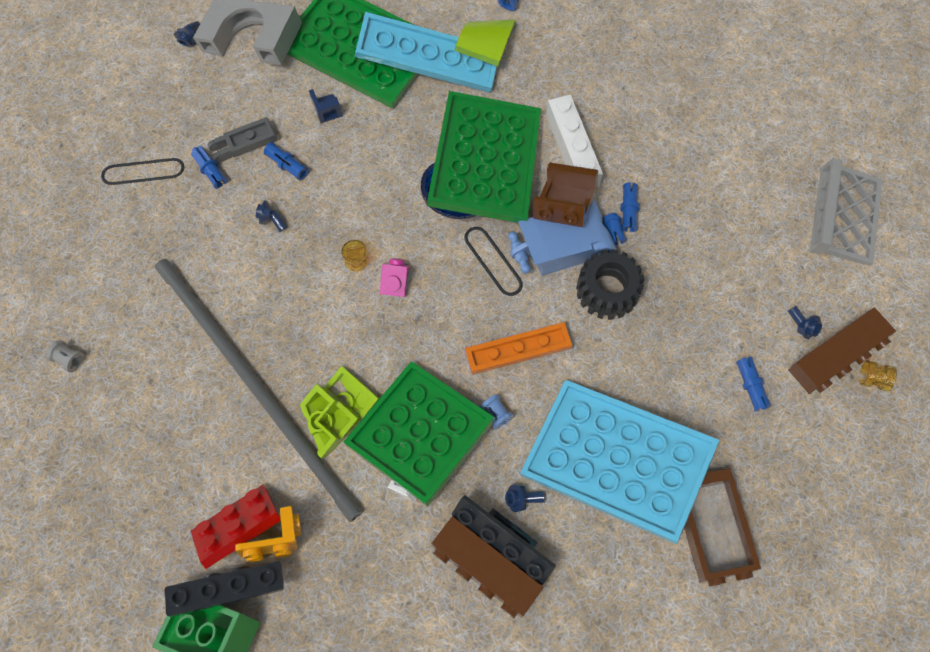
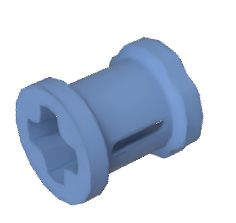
[480,394,514,430]

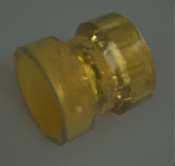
[341,240,369,272]
[859,360,897,392]

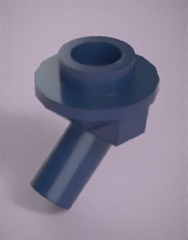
[174,21,200,47]
[255,200,287,232]
[788,306,822,340]
[505,484,545,512]

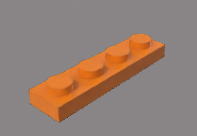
[465,322,572,375]

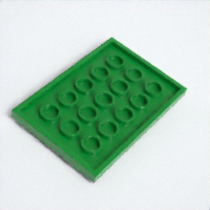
[287,0,418,109]
[427,91,541,223]

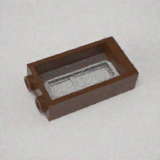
[684,468,761,587]

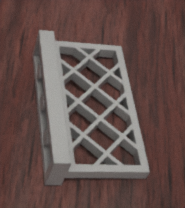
[809,158,882,266]

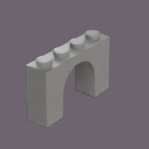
[193,0,302,66]

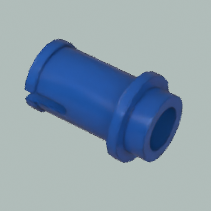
[602,213,627,245]

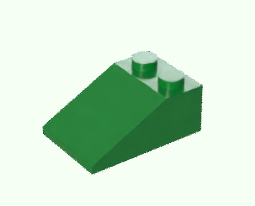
[152,606,261,652]

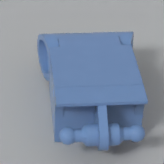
[508,199,618,276]

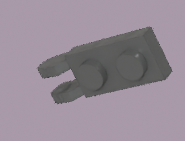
[207,117,278,163]

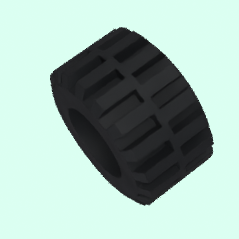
[576,249,644,320]

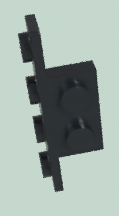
[452,495,556,585]
[164,561,285,617]

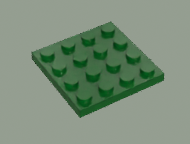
[343,361,495,507]

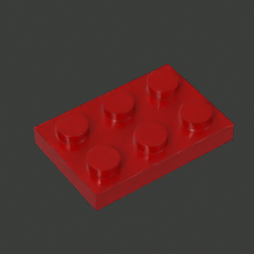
[190,485,281,569]

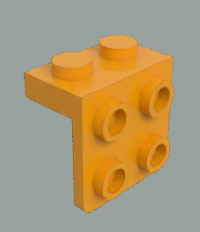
[235,506,302,562]

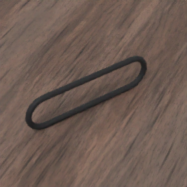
[101,158,185,185]
[464,227,523,296]

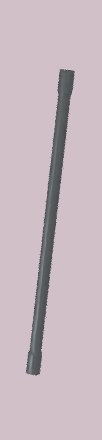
[155,259,363,522]

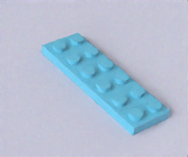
[355,12,496,93]

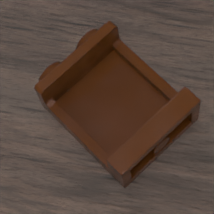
[533,162,598,227]

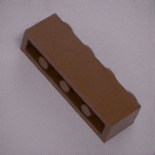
[789,307,896,394]
[431,516,544,618]

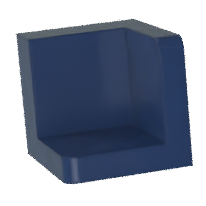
[309,89,342,124]

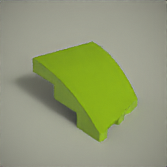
[455,19,515,67]
[300,366,380,458]

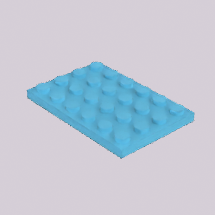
[520,380,719,545]

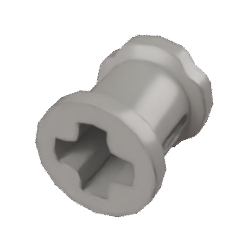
[46,340,84,373]

